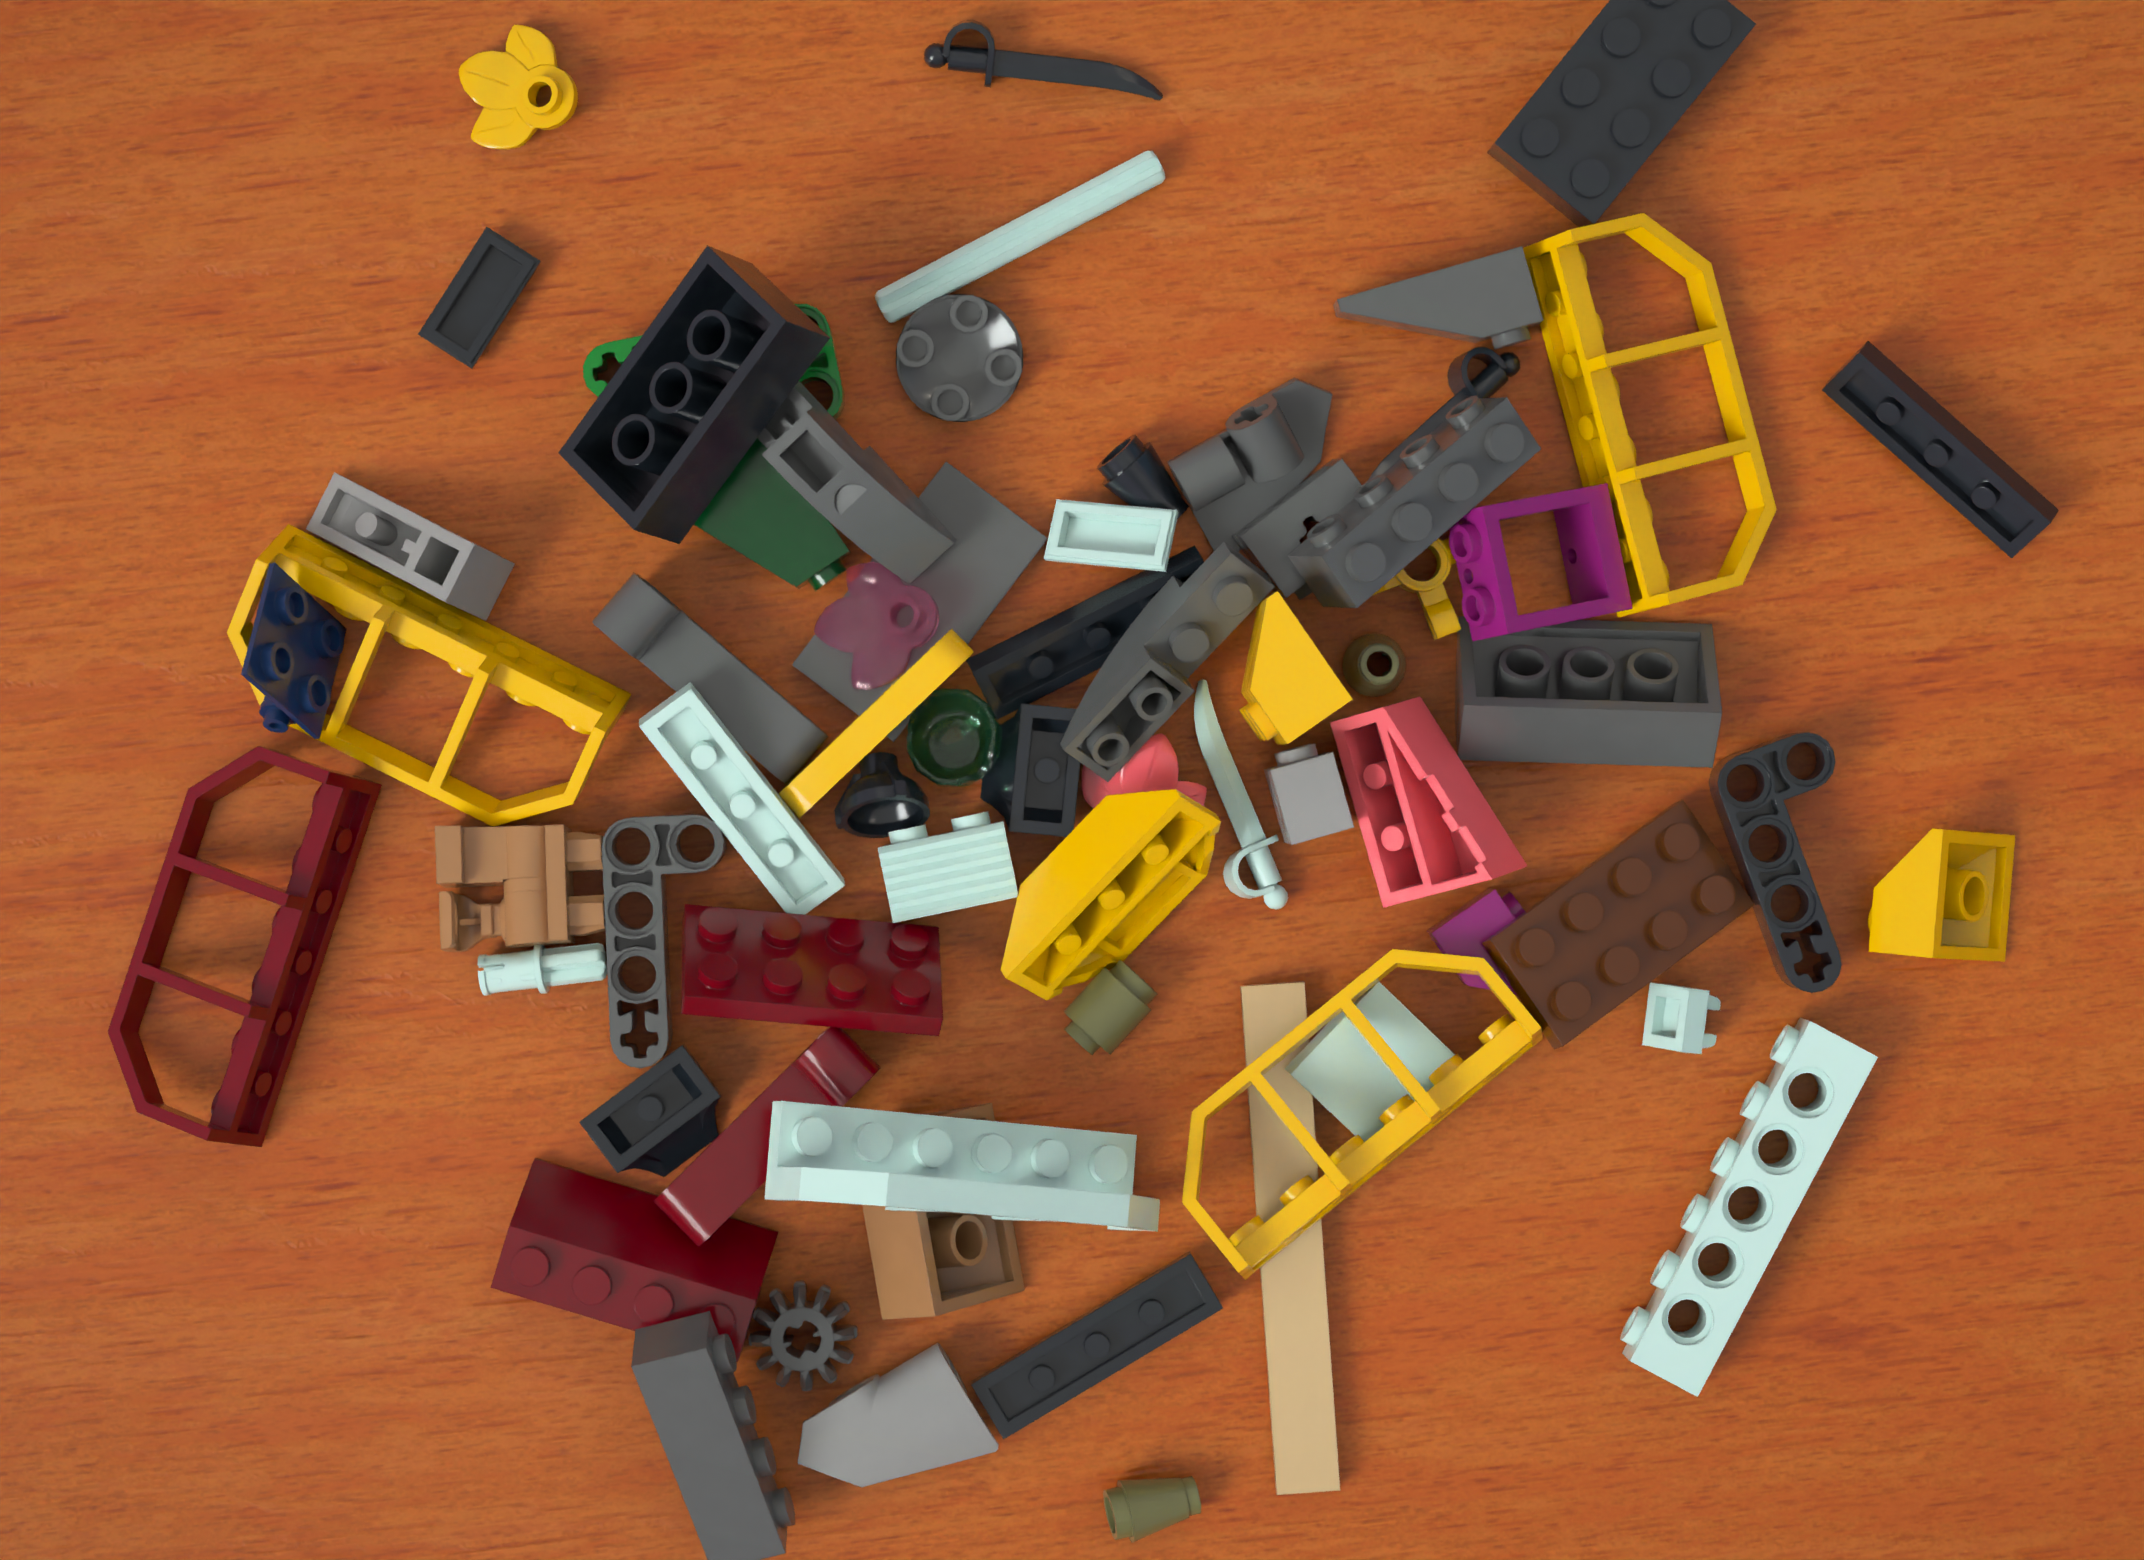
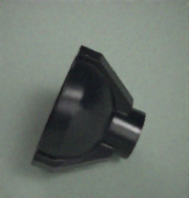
[834,752,930,838]

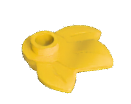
[459,25,578,150]

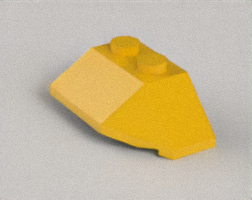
[1001,789,1221,1001]

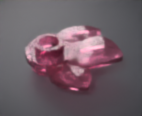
[814,562,939,690]

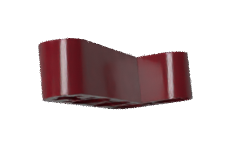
[653,1027,881,1247]

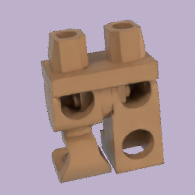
[435,824,605,952]

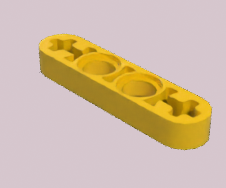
[779,629,974,818]

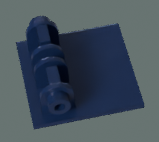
[241,562,347,739]

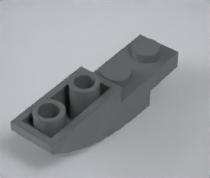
[757,381,957,584]
[1060,541,1275,782]

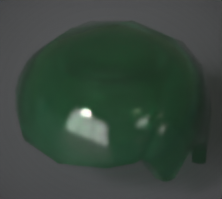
[906,688,1003,787]

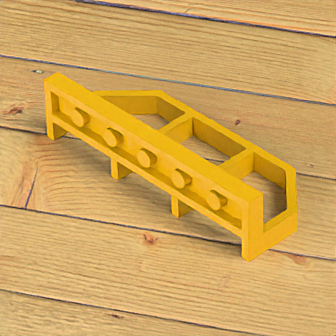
[1523,213,1777,618]
[227,524,631,827]
[1182,949,1543,1280]

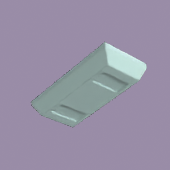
[1044,499,1179,572]

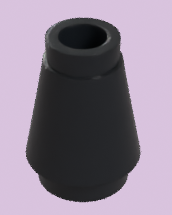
[1097,435,1189,519]

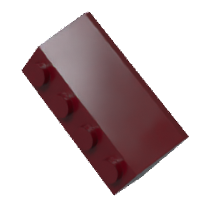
[490,1158,779,1362]

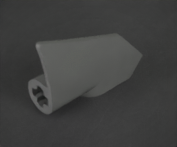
[1167,378,1333,552]

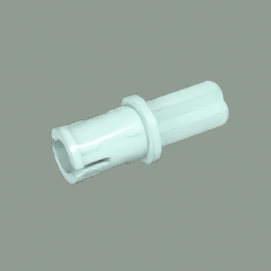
[477,943,607,996]

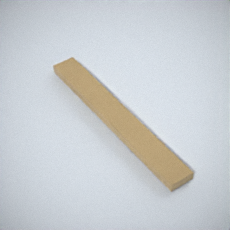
[1240,981,1340,1495]

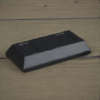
[418,227,541,369]

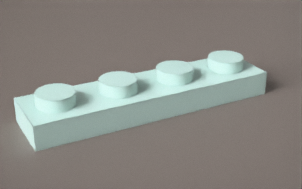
[639,682,845,915]

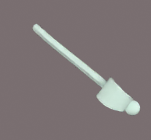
[1194,679,1288,910]

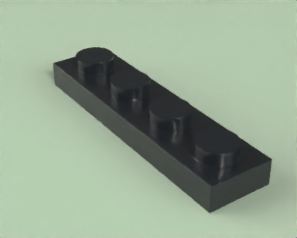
[1822,341,2059,558]
[966,545,1204,720]
[971,1251,1223,1439]

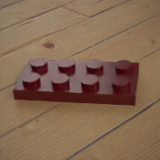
[681,904,943,1036]

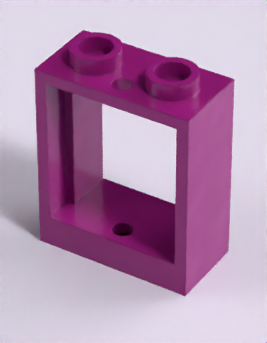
[1449,483,1633,641]

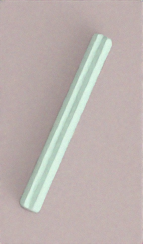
[875,151,1165,323]

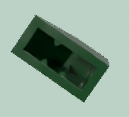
[694,438,851,591]

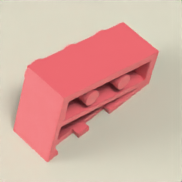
[1330,697,1527,908]

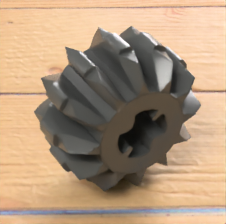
[749,1280,858,1391]

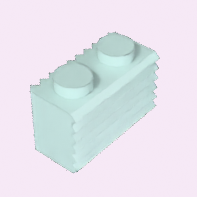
[878,811,1018,923]

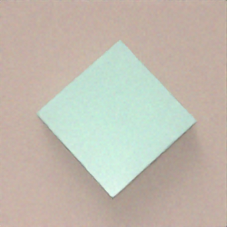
[1285,982,1455,1142]

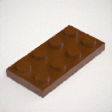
[1482,800,1754,1049]

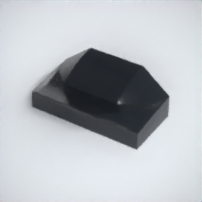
[980,704,1080,837]
[579,1044,722,1177]

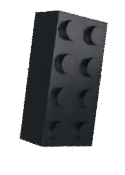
[1487,0,1756,227]
[558,245,830,544]

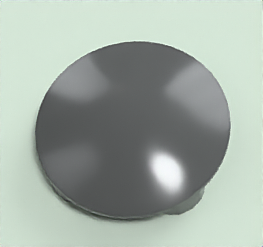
[896,294,1023,422]

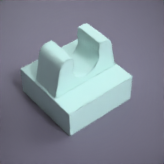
[1642,982,1721,1054]

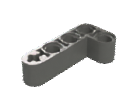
[592,573,828,785]
[602,814,728,1068]

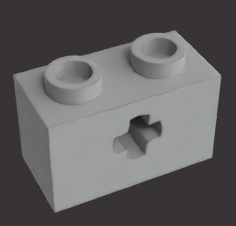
[1264,743,1354,845]

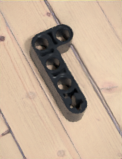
[1709,732,1842,993]

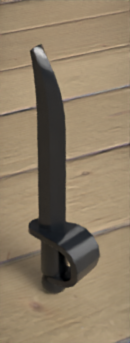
[924,20,1163,100]
[1368,347,1520,481]

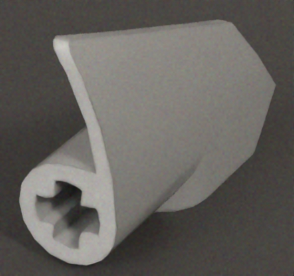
[798,1343,999,1487]

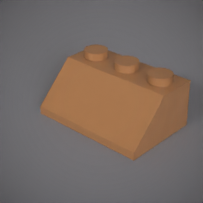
[862,1103,1025,1320]

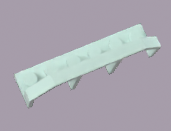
[765,1101,1160,1232]

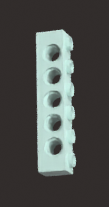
[1620,1018,1878,1397]

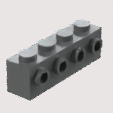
[1287,395,1541,608]
[631,1311,795,1560]

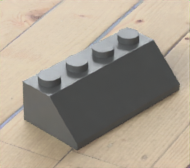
[1455,616,1722,768]

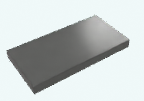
[792,462,1048,742]

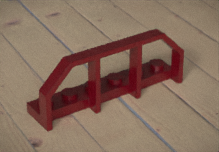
[108,746,382,1147]

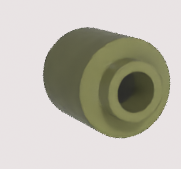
[1064,959,1157,1055]

